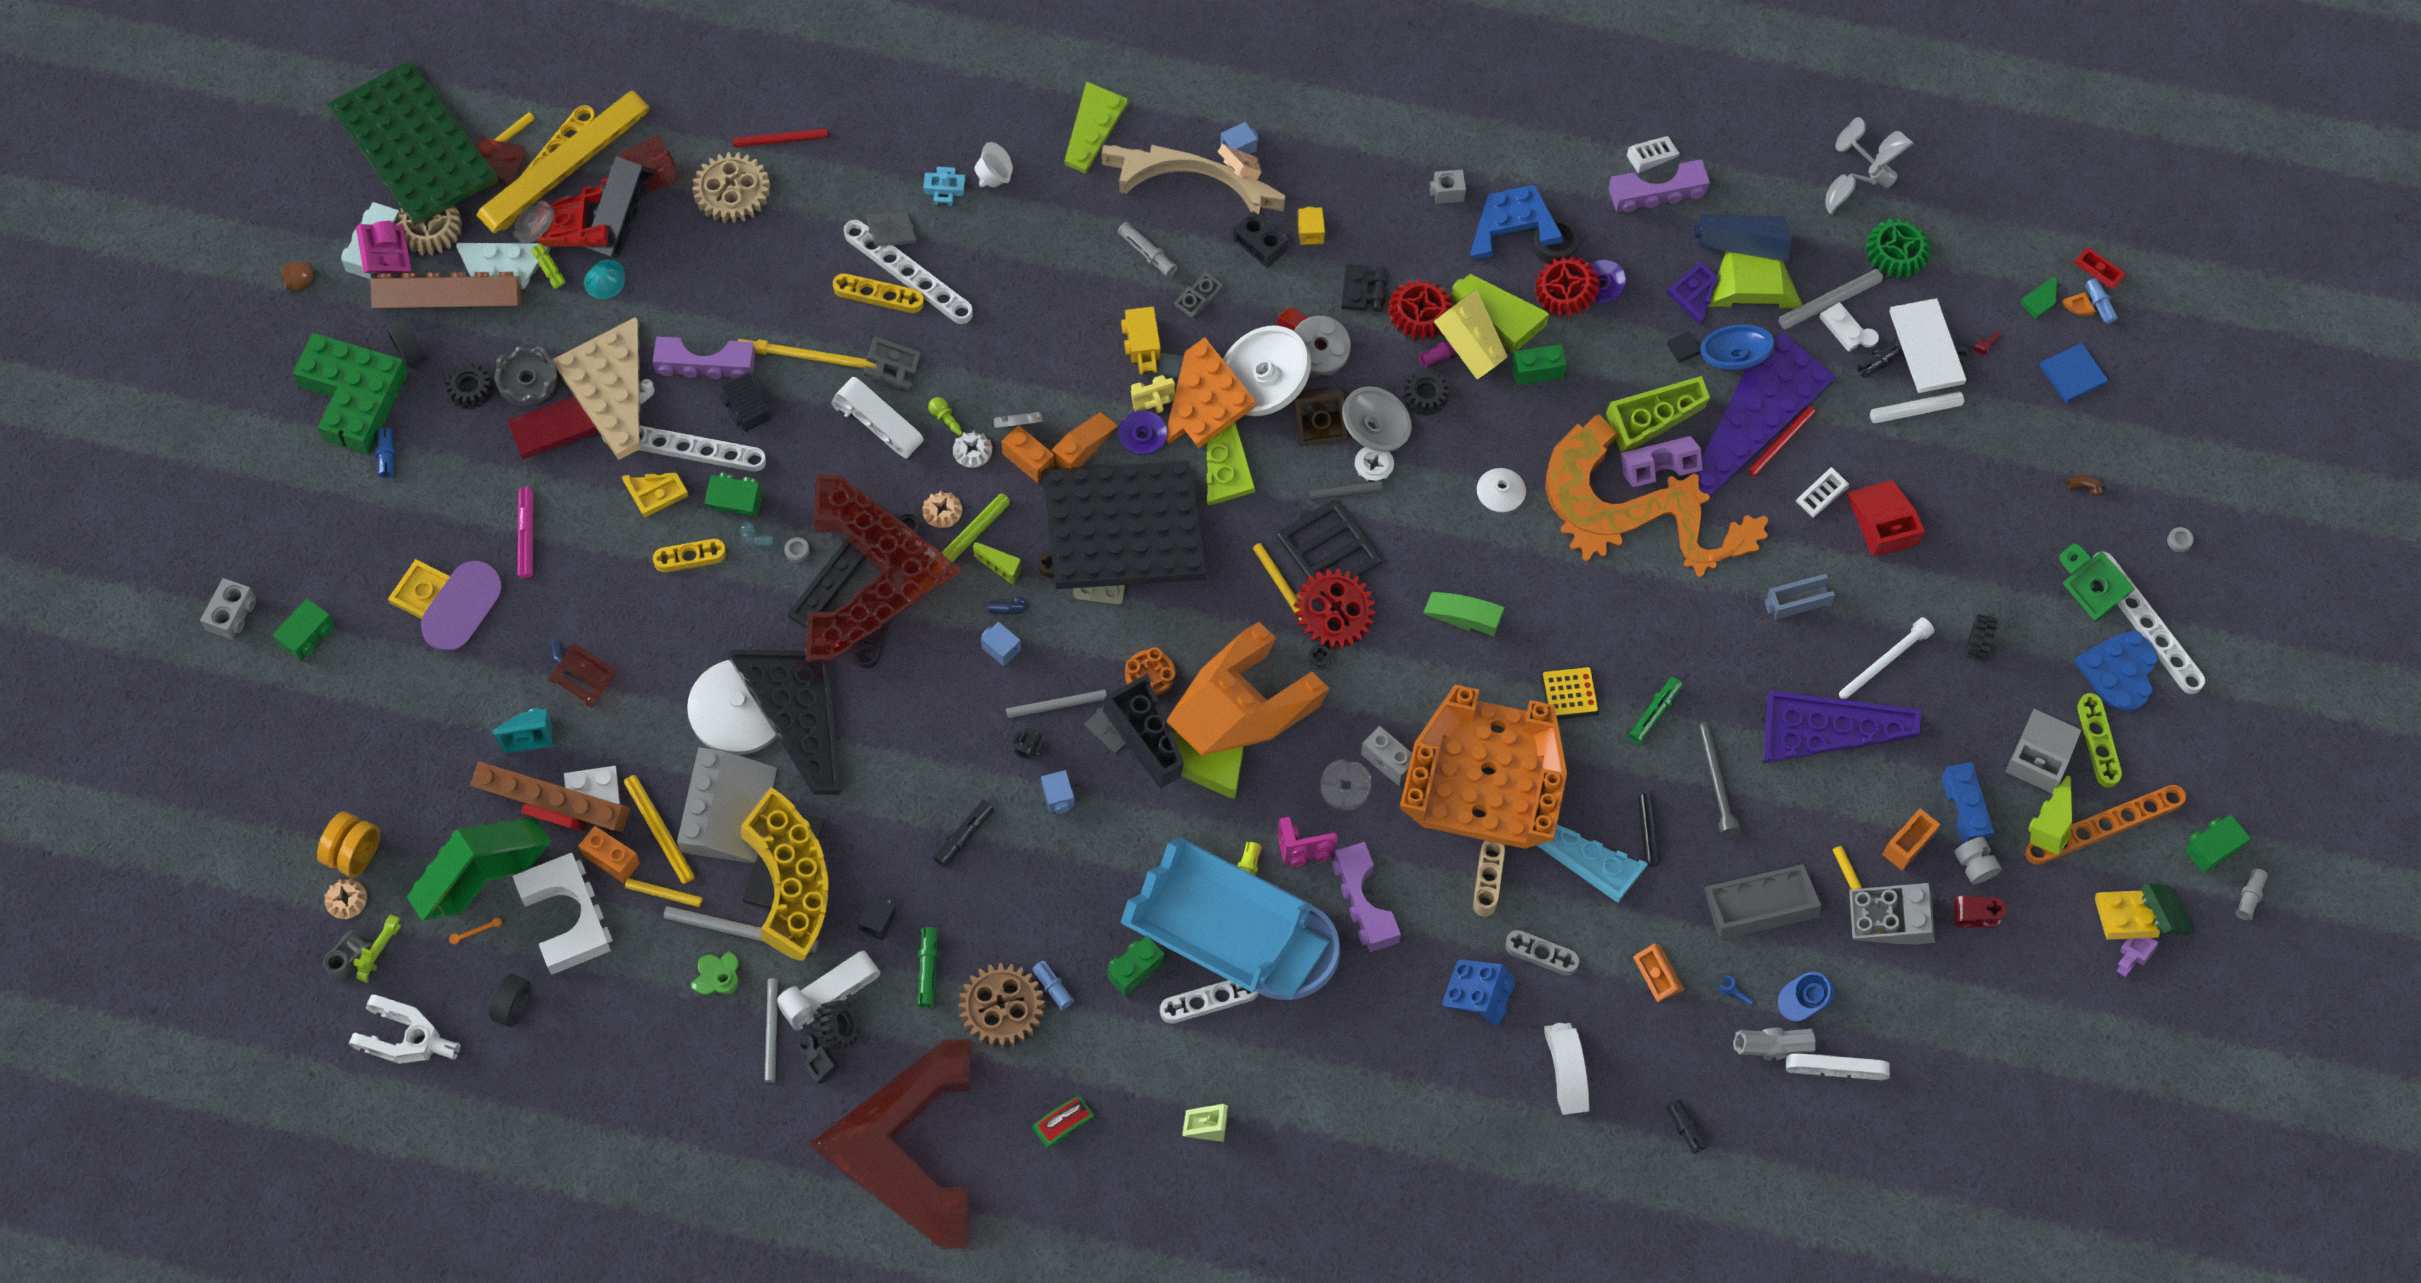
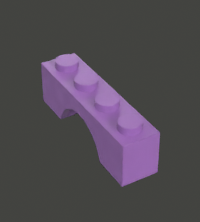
[1609,159,1710,213]
[653,336,756,379]
[1332,842,1401,952]

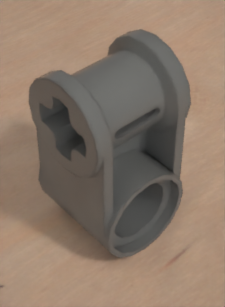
[323,930,373,981]

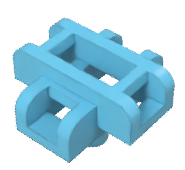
[923,167,965,206]

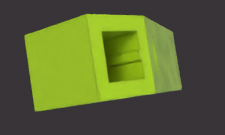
[2028,776,2072,855]

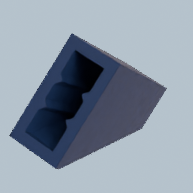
[1694,215,1792,261]

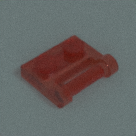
[548,642,616,708]

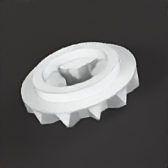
[953,430,992,468]
[1355,447,1394,482]

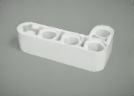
[832,377,924,459]
[777,951,880,1031]

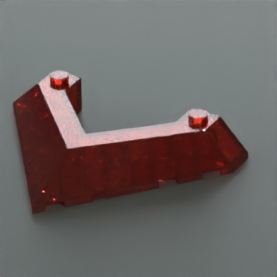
[806,474,963,661]
[808,1039,971,1249]

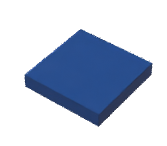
[2039,343,2108,403]

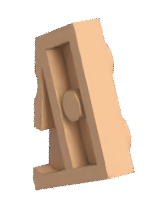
[1218,144,1261,180]

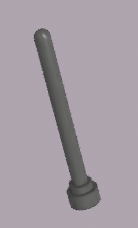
[1699,722,1741,836]

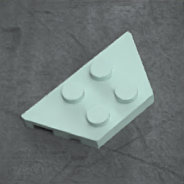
[456,243,550,289]

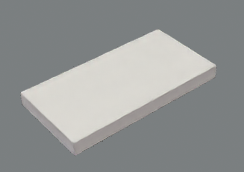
[1889,298,1966,393]

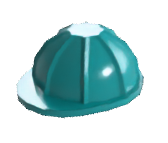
[584,259,625,299]

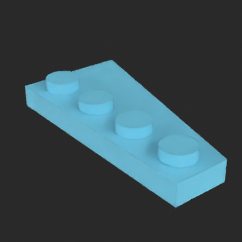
[1536,824,1648,903]

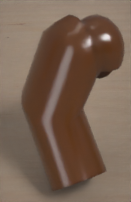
[2066,475,2104,496]

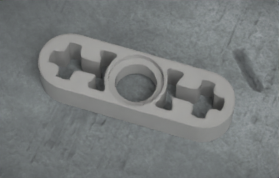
[1505,930,1579,975]

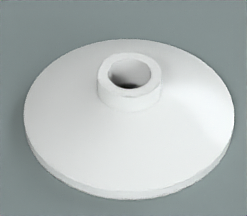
[1477,468,1526,512]

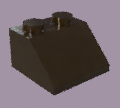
[1292,386,1348,446]

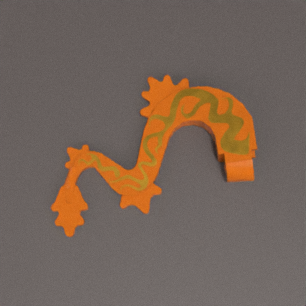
[1545,414,1768,578]

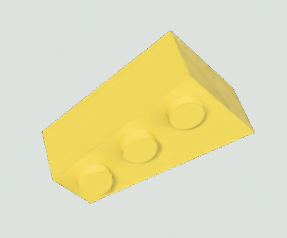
[1434,289,1507,379]

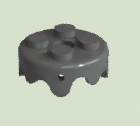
[494,346,558,407]

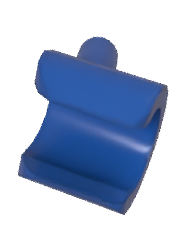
[1719,976,1754,1005]

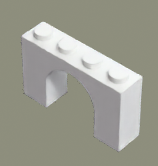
[513,853,613,975]

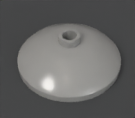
[1342,386,1411,452]

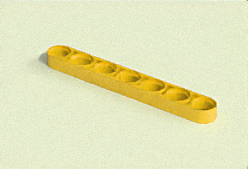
[501,105,596,230]

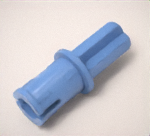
[2085,278,2117,324]
[1033,961,1074,1010]

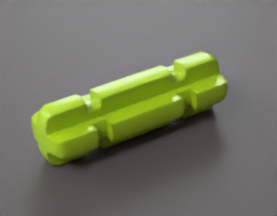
[532,244,565,289]

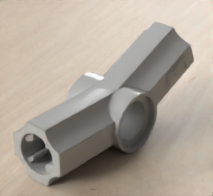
[1733,1028,1815,1060]

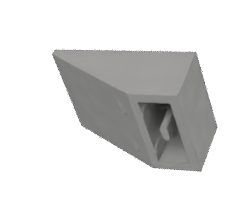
[2005,709,2081,793]
[1849,883,1935,944]

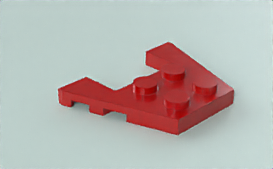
[538,177,609,246]

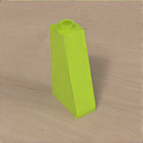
[1452,274,1549,354]
[1170,732,1244,799]

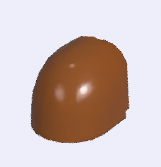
[281,262,313,292]

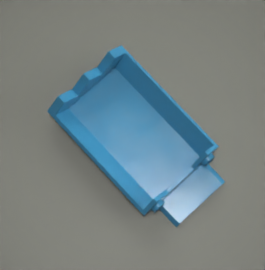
[1120,837,1331,1000]

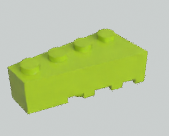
[1606,376,1710,453]

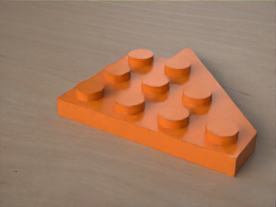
[1166,337,1258,448]

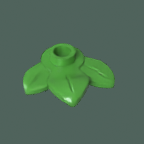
[690,952,739,995]

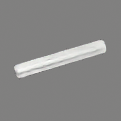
[1870,392,1964,423]

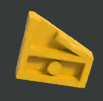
[622,473,688,518]

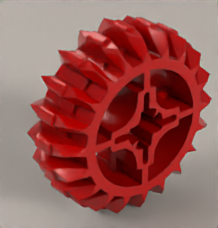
[1535,255,1600,319]
[1388,278,1453,341]

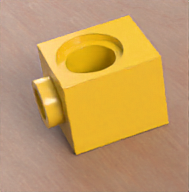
[1298,207,1325,245]

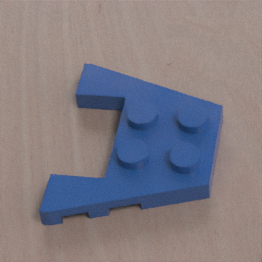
[1470,185,1563,260]

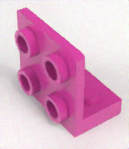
[1278,817,1337,867]

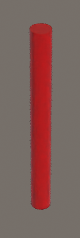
[733,129,828,148]
[1748,406,1816,477]

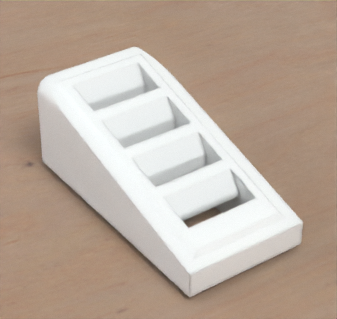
[1627,136,1679,174]
[1796,467,1849,518]

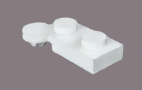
[1819,302,1879,352]

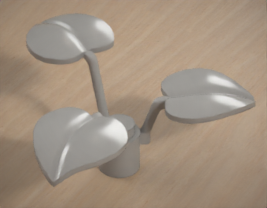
[1826,117,1914,216]

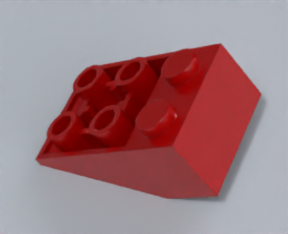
[1846,480,1925,557]

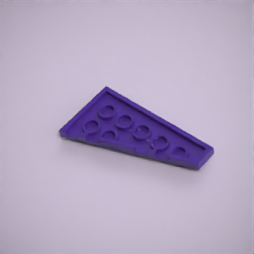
[1763,691,1921,764]

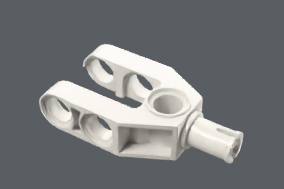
[349,995,460,1064]

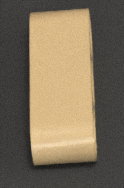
[1473,841,1505,917]

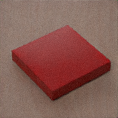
[521,803,586,832]

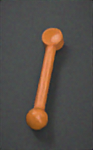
[449,917,502,945]

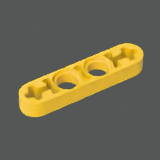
[833,274,924,313]

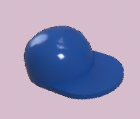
[1778,972,1835,1022]

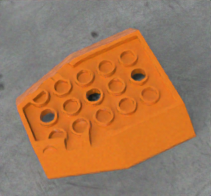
[1400,685,1567,849]

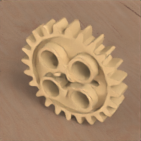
[692,152,770,223]

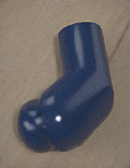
[988,596,1026,614]
[550,641,578,675]

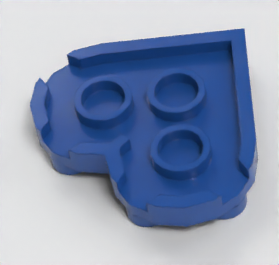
[2074,631,2158,712]

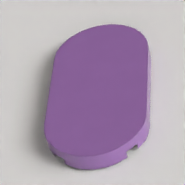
[421,561,501,651]

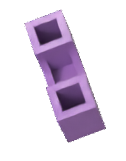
[1621,436,1702,487]

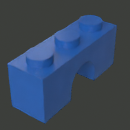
[1942,762,1994,844]

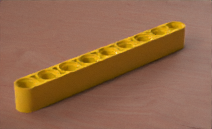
[477,90,650,233]

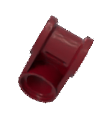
[1954,896,2006,928]

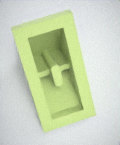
[1182,1104,1228,1142]

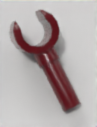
[1973,331,2002,356]

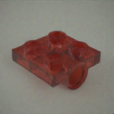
[616,135,679,193]

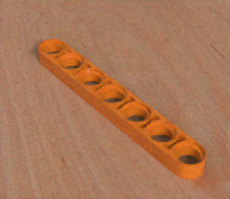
[2025,785,2186,865]

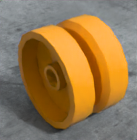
[317,811,380,878]

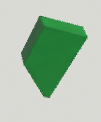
[2020,277,2057,319]

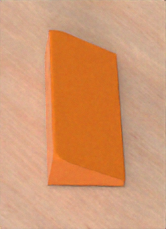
[1633,943,1685,1002]

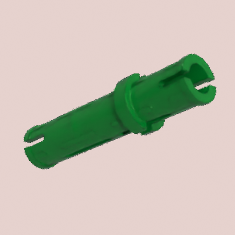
[1628,677,1683,745]
[917,927,939,1008]

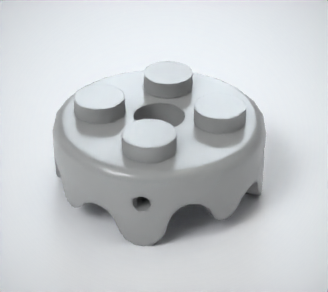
[1294,316,1351,378]

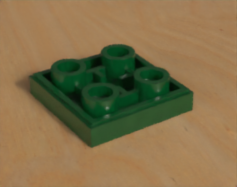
[2141,883,2195,935]

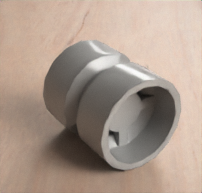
[1954,837,2002,885]

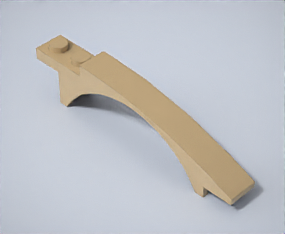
[1102,145,1285,215]

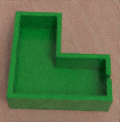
[292,333,408,454]
[407,817,551,921]

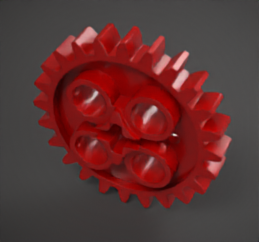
[1293,569,1375,650]

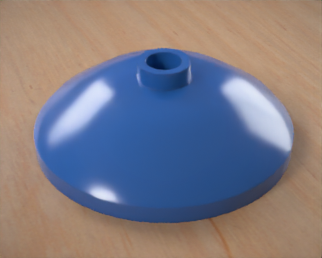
[1700,324,1774,371]

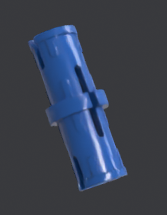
[376,428,395,478]

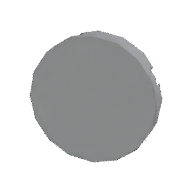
[993,412,1043,428]

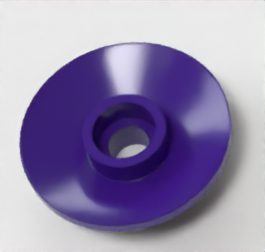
[1579,260,1626,304]
[1118,411,1167,455]

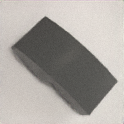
[1174,271,1225,319]

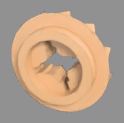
[922,490,962,528]
[324,878,367,919]

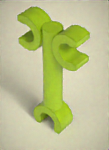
[354,914,401,983]

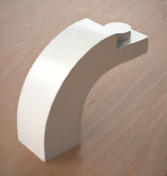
[1544,1023,1589,1115]

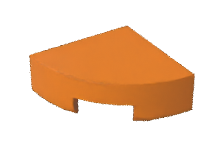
[2062,292,2096,316]

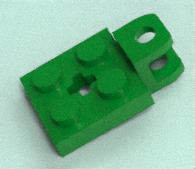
[2059,544,2135,622]

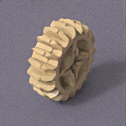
[396,205,462,256]

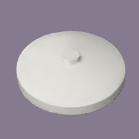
[1223,326,1311,416]
[688,660,777,755]

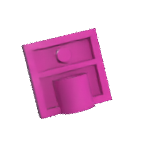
[356,220,411,274]

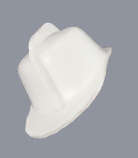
[975,142,1013,188]

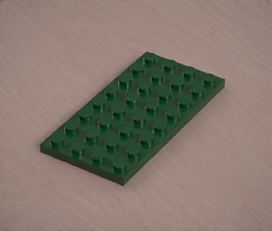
[327,60,499,226]

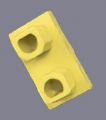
[1131,375,1175,413]

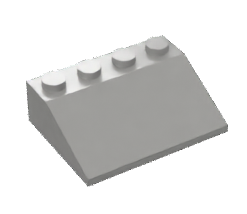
[677,747,777,863]

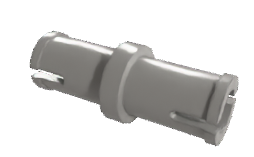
[2236,869,2268,920]

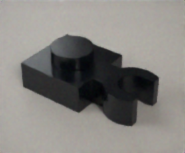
[797,1035,840,1084]

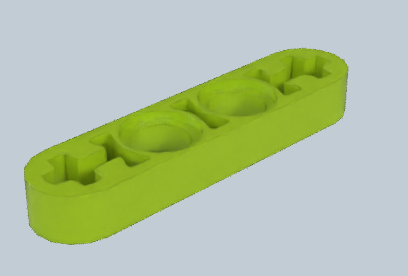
[2077,693,2122,788]

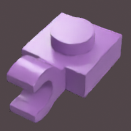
[2117,938,2158,977]

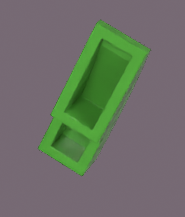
[1423,592,1504,636]

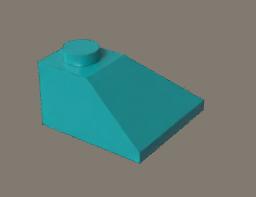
[493,708,554,754]

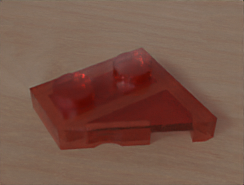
[475,136,525,186]

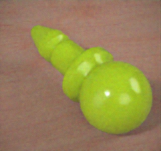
[928,397,962,435]

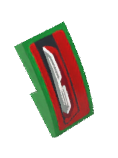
[1032,1095,1094,1148]

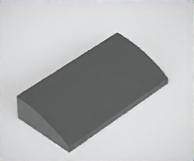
[1704,864,1821,940]

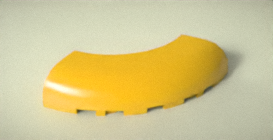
[741,787,828,961]

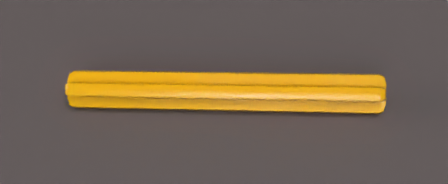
[624,775,694,884]

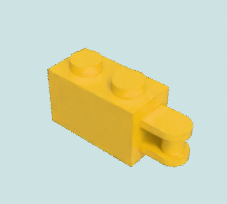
[1121,307,1160,375]

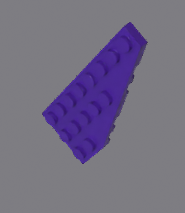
[1694,332,1836,498]

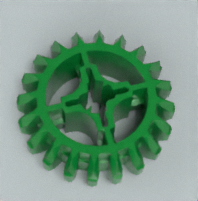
[1865,218,1931,280]

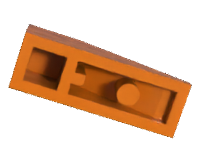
[1052,412,1119,470]

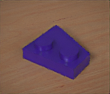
[1667,261,1718,324]

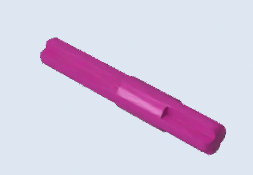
[517,487,533,579]

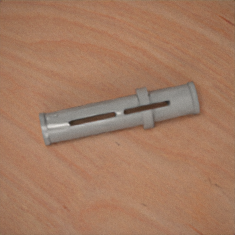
[1118,222,1177,277]

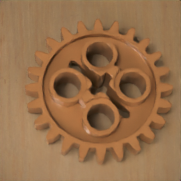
[958,963,1045,1049]

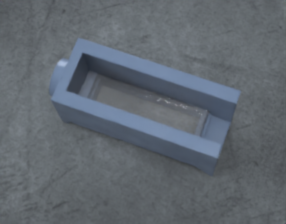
[1765,574,1835,620]

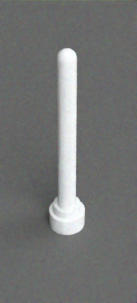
[1839,617,1934,699]

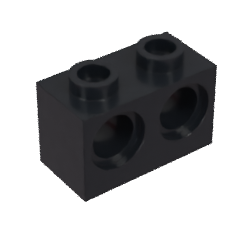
[1233,211,1288,268]

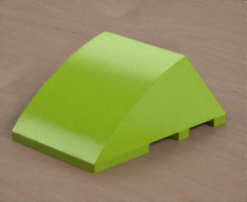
[1708,251,1802,308]

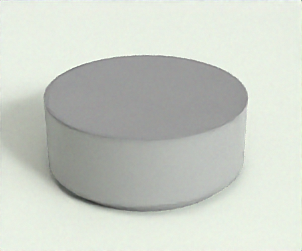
[2167,527,2194,552]
[784,537,810,563]

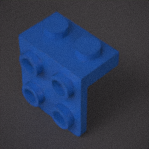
[1442,959,1516,1026]

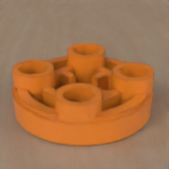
[1125,647,1175,697]

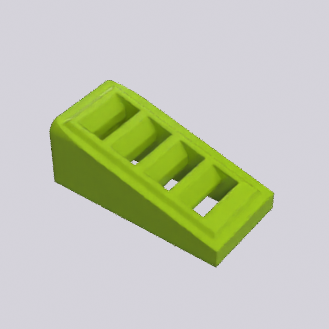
[973,542,1022,585]

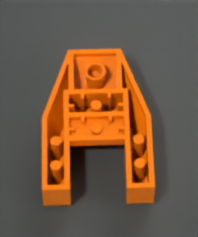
[1166,622,1330,756]

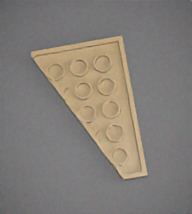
[552,317,641,460]

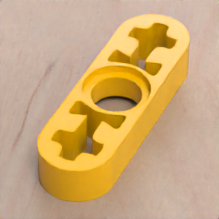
[653,539,726,572]

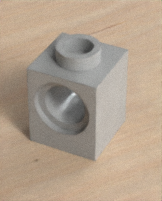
[1429,170,1466,204]

